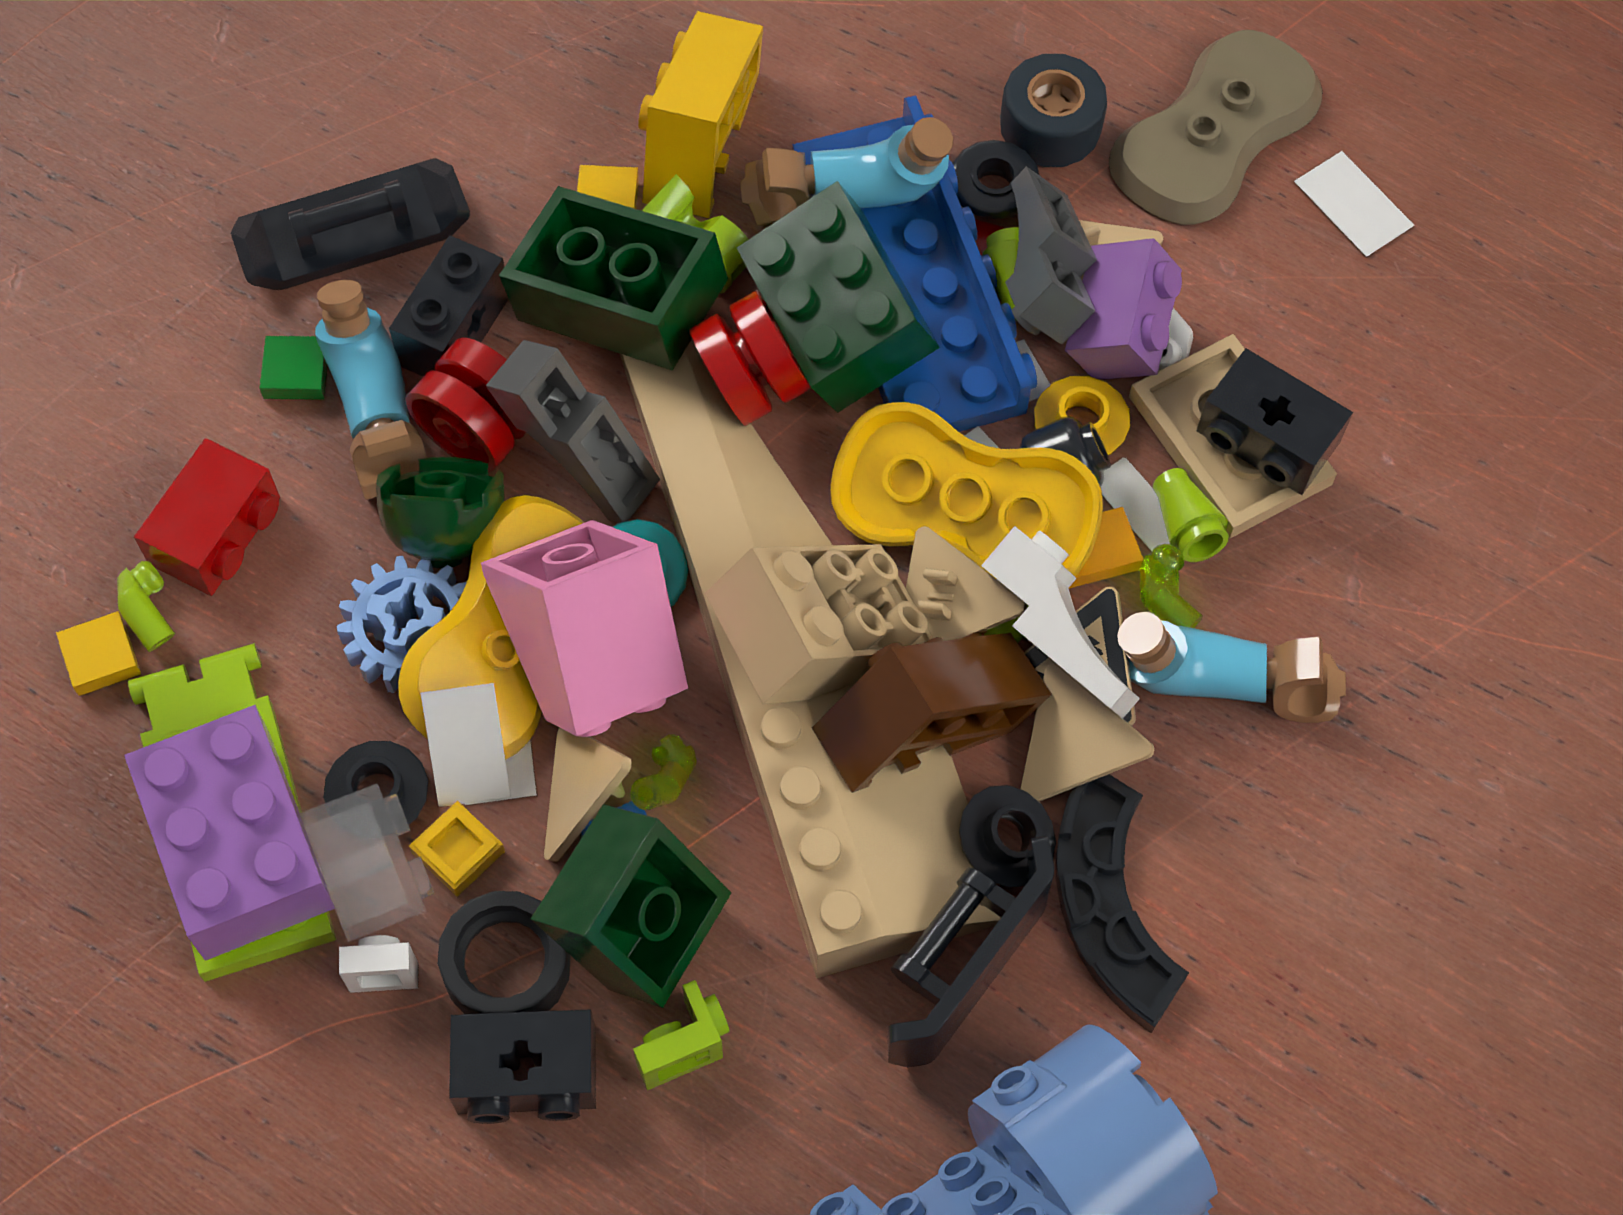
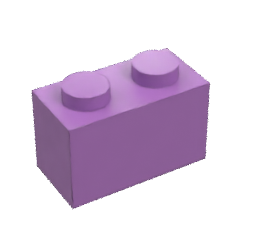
[1065,238,1182,380]

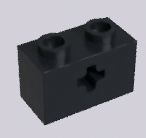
[389,235,509,377]
[1196,348,1353,495]
[449,1009,596,1124]

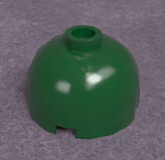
[376,457,504,568]

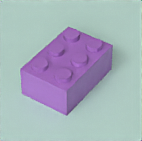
[124,705,335,961]

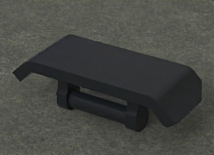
[230,158,470,290]
[887,835,1054,1068]

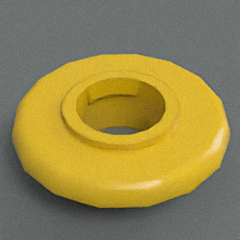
[1034,376,1130,455]

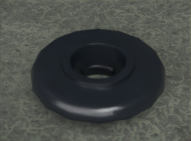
[952,140,1040,219]
[323,741,428,839]
[959,785,1056,888]

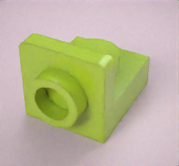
[633,980,730,1091]

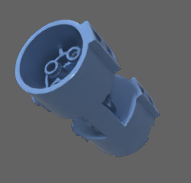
[810,1025,1218,1215]

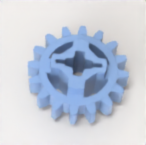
[337,556,467,693]

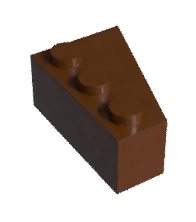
[812,632,1052,793]

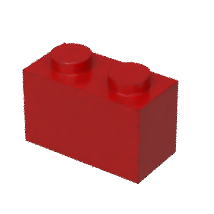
[134,438,280,597]

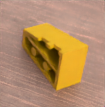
[638,11,763,218]

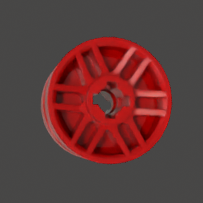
[689,290,812,427]
[405,338,526,473]

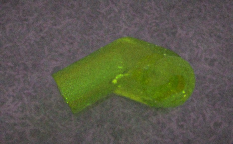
[1139,544,1203,629]
[630,734,697,810]

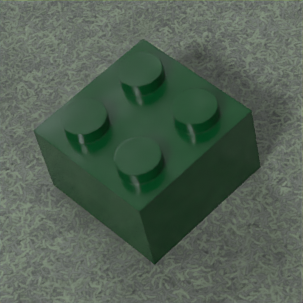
[531,804,732,1008]

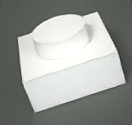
[339,935,418,993]

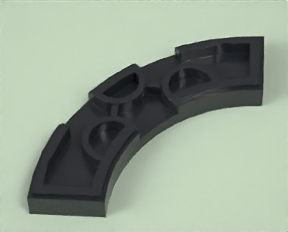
[1056,774,1189,1033]

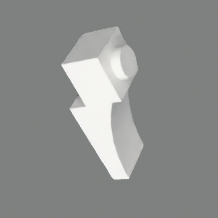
[981,526,1140,718]

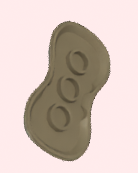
[1108,30,1323,225]

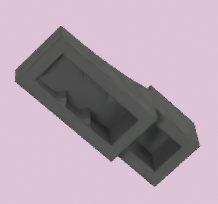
[1005,166,1097,344]
[486,340,660,523]

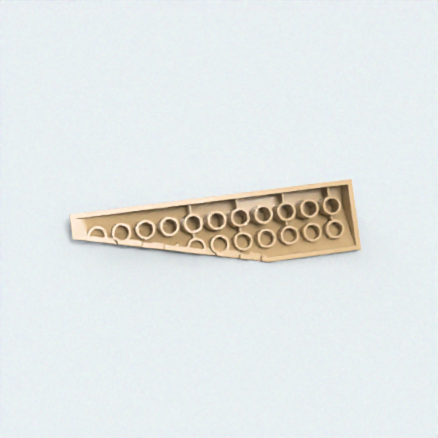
[619,339,1001,979]

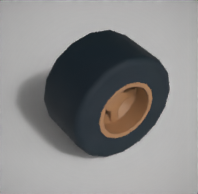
[1000,54,1107,167]

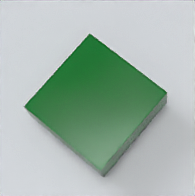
[259,336,328,400]

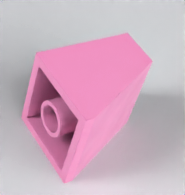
[481,520,688,737]

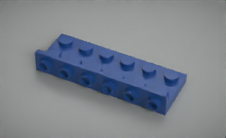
[792,95,1037,432]

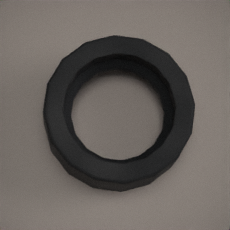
[437,891,571,1014]

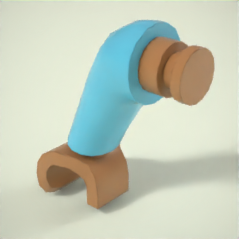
[740,117,953,227]
[315,280,427,500]
[1117,612,1346,723]

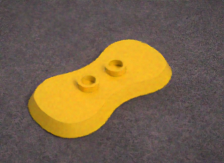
[830,402,1103,585]
[398,495,585,760]

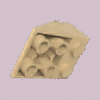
[705,544,933,704]

